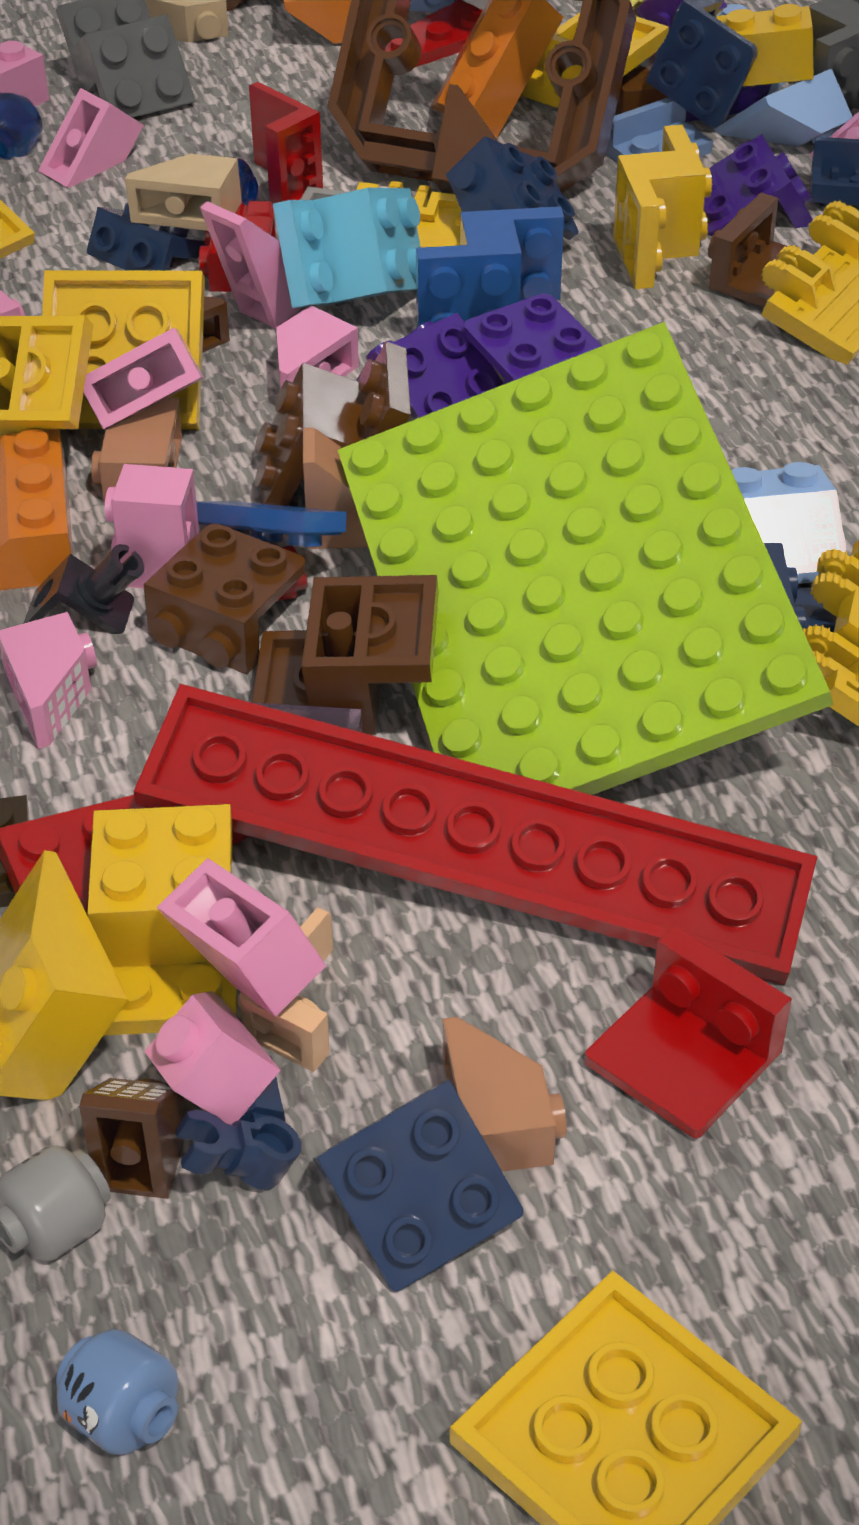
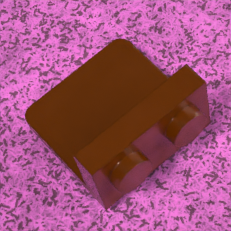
[708,192,813,307]
[144,524,306,675]

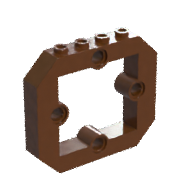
[327,0,636,193]

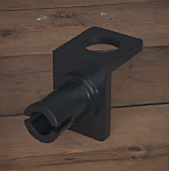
[23,544,145,634]

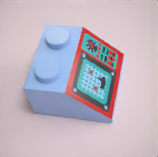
[731,462,846,584]

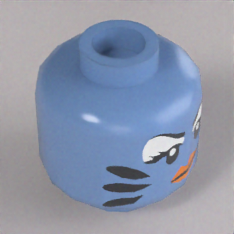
[56,1329,179,1455]

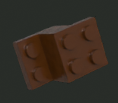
[255,341,411,506]
[252,575,439,735]

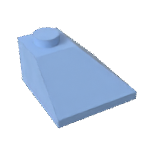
[715,68,852,147]

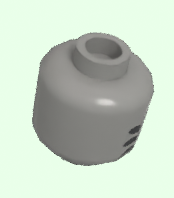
[0,1145,111,1261]

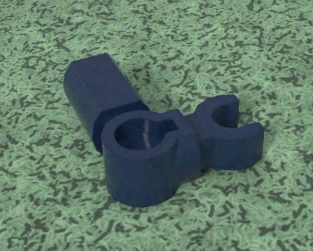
[175,1056,301,1190]

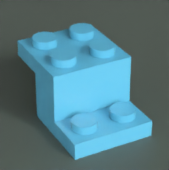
[273,187,421,308]

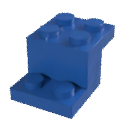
[416,206,564,328]

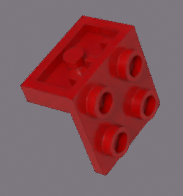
[249,81,323,204]
[585,925,792,1138]

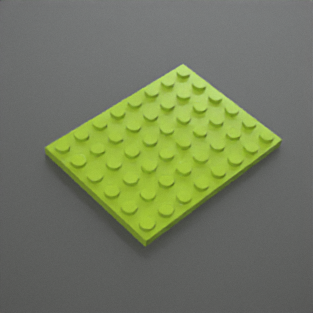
[338,321,833,795]

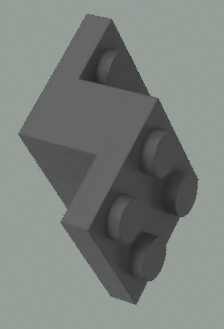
[56,0,196,119]
[798,0,859,110]

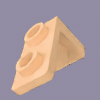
[238,907,333,1072]

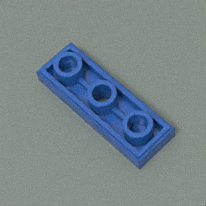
[196,501,347,547]

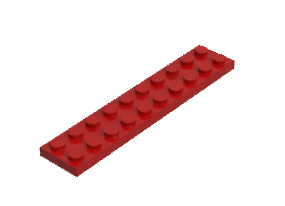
[134,683,818,985]

